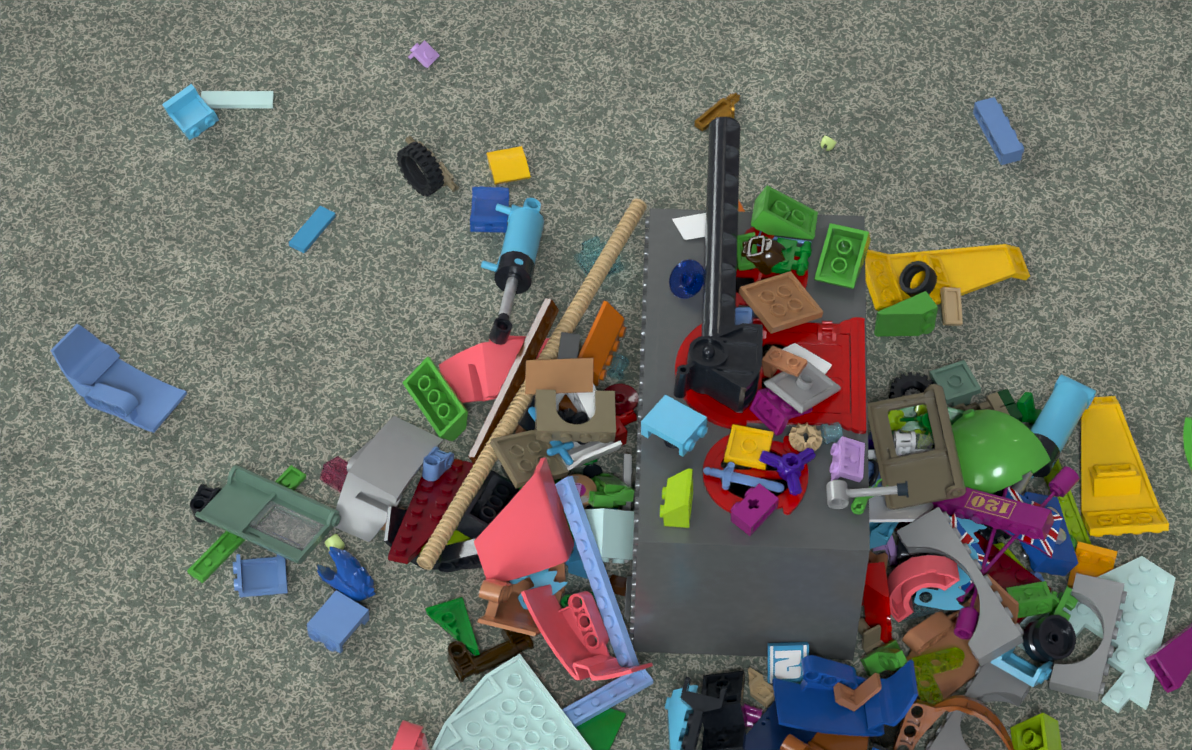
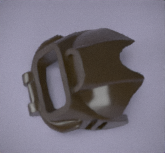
[741,235,786,275]

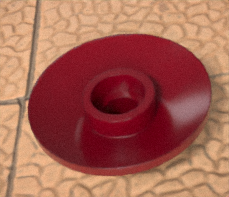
[603,384,639,415]

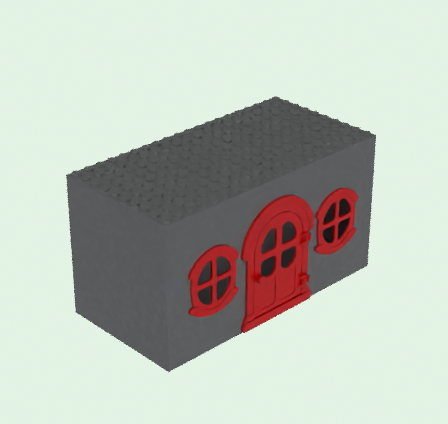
[630,208,870,660]

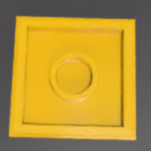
[724,424,774,470]

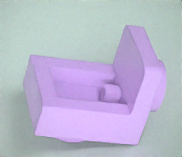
[408,40,440,68]
[872,535,898,566]

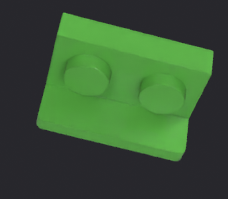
[1006,581,1052,618]

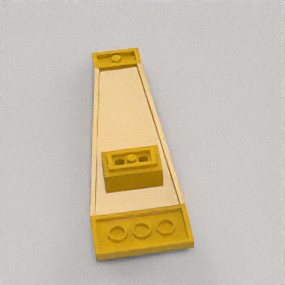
[865,244,1030,311]
[1081,396,1169,537]

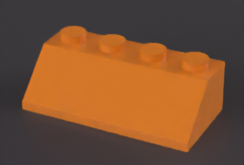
[578,301,627,386]

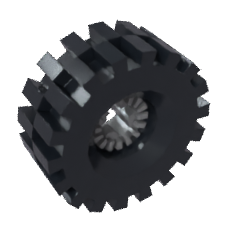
[889,372,934,399]

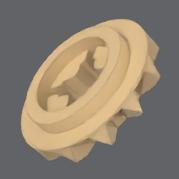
[789,423,823,452]

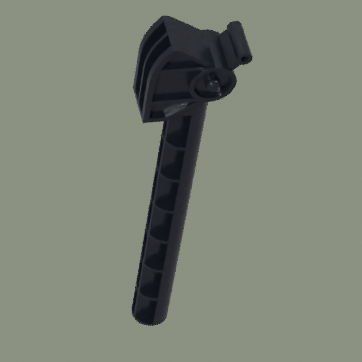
[674,117,763,413]

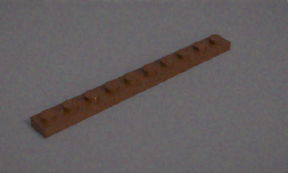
[468,298,559,464]

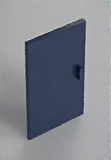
[745,701,817,750]

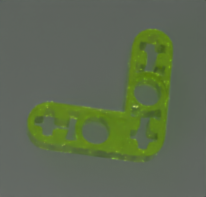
[911,647,965,704]

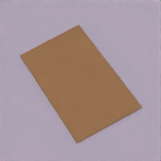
[525,358,593,395]

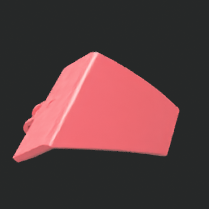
[474,457,574,582]

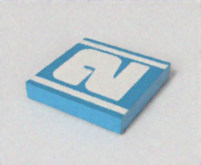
[767,642,809,683]

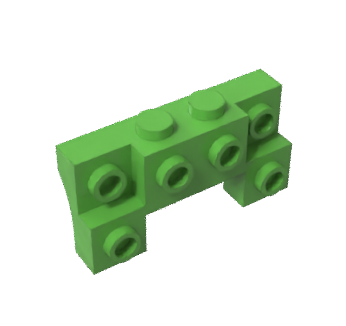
[588,473,634,509]

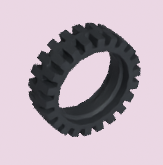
[397,142,444,197]

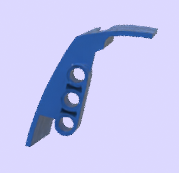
[772,655,918,736]

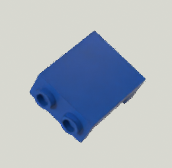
[470,186,509,233]

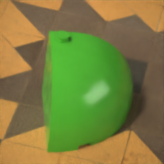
[952,409,1051,494]

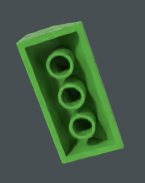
[402,356,468,441]

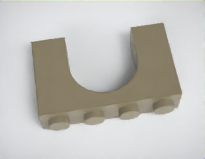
[535,389,616,443]

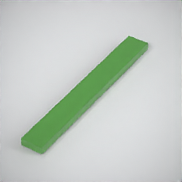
[187,465,306,583]

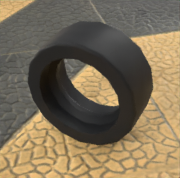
[899,261,937,297]

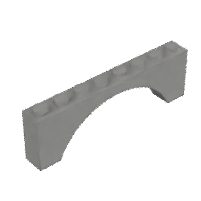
[897,507,1024,667]

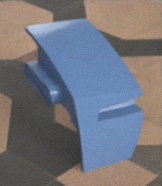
[51,324,187,433]

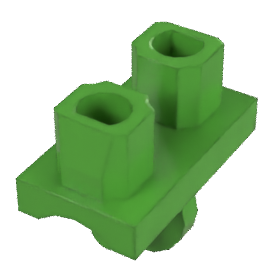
[1048,586,1078,621]

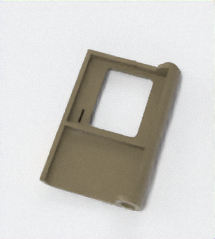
[867,384,966,510]

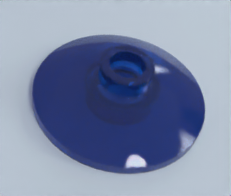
[669,259,704,299]

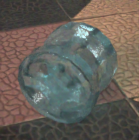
[820,422,843,445]

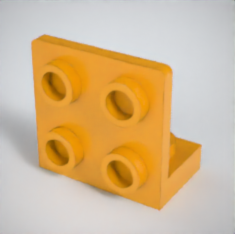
[1067,541,1118,588]

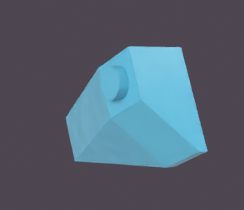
[665,685,698,750]

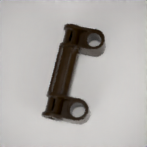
[447,629,534,683]

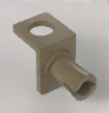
[858,618,884,655]

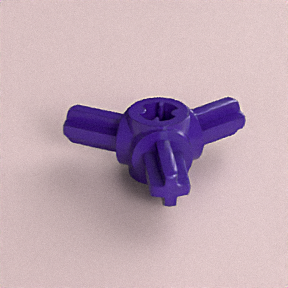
[759,448,816,496]

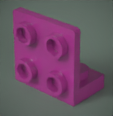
[750,388,813,436]

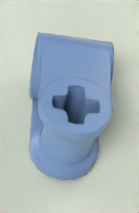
[422,446,454,481]

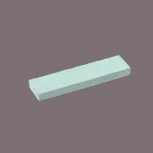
[201,91,274,108]

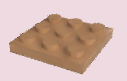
[739,271,823,334]

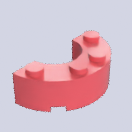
[887,555,960,623]

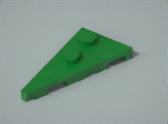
[425,597,480,656]

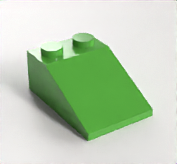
[751,185,818,240]
[814,223,871,289]
[874,291,938,337]

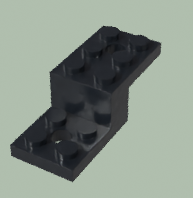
[701,670,747,750]

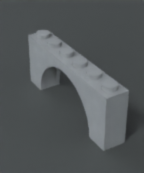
[1049,573,1127,701]
[926,661,1030,750]

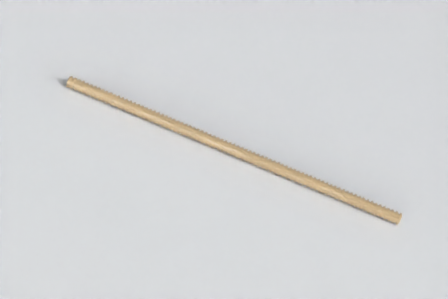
[417,198,647,570]

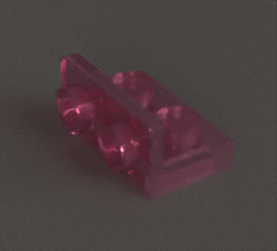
[320,456,348,493]

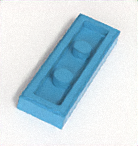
[289,206,336,254]

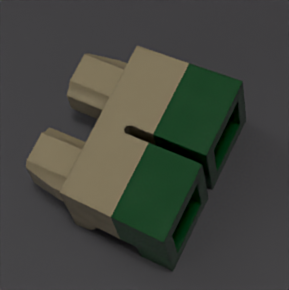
[977,388,1023,422]

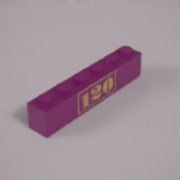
[932,487,1054,541]

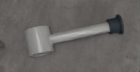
[826,480,909,509]

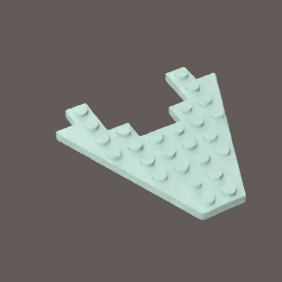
[1018,556,1175,713]

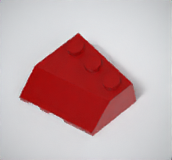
[861,562,893,644]

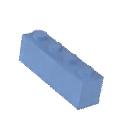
[973,97,1024,165]

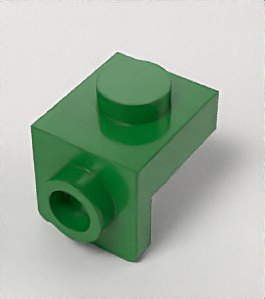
[1017,392,1042,424]

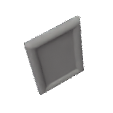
[764,361,841,414]

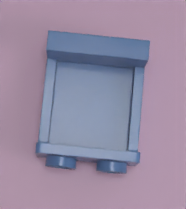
[233,554,288,598]
[307,590,369,654]

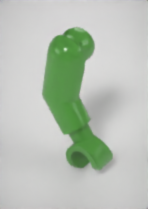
[851,479,888,515]

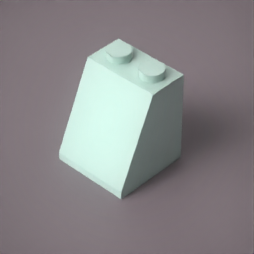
[584,508,634,564]

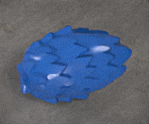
[317,546,376,602]

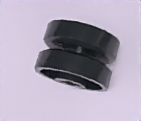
[1022,615,1076,663]

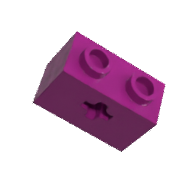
[730,483,779,536]

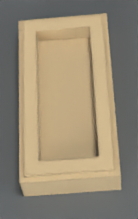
[941,287,963,326]

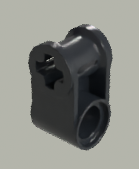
[190,484,222,522]

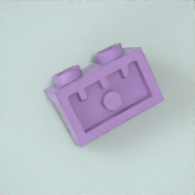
[829,436,865,482]

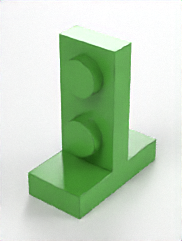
[860,640,907,677]

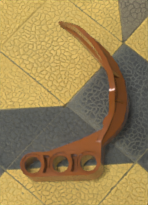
[893,695,1014,750]

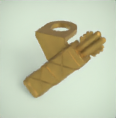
[694,93,740,131]

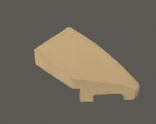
[748,667,775,708]

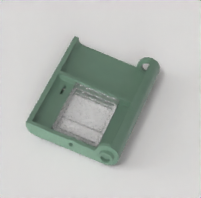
[195,465,341,564]

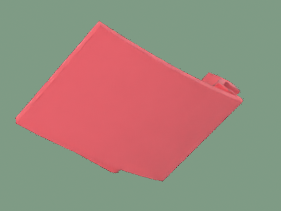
[439,335,550,403]
[521,585,653,681]

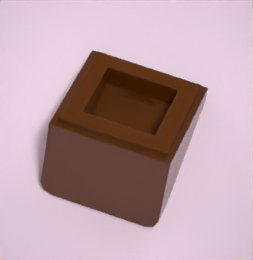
[559,394,577,415]
[609,574,627,597]

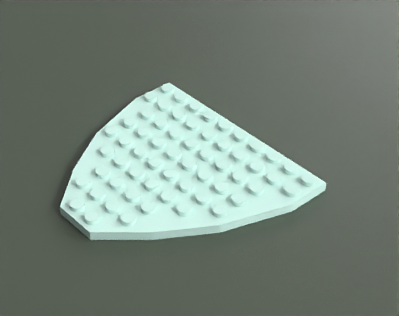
[431,654,592,750]

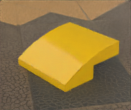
[486,146,531,185]

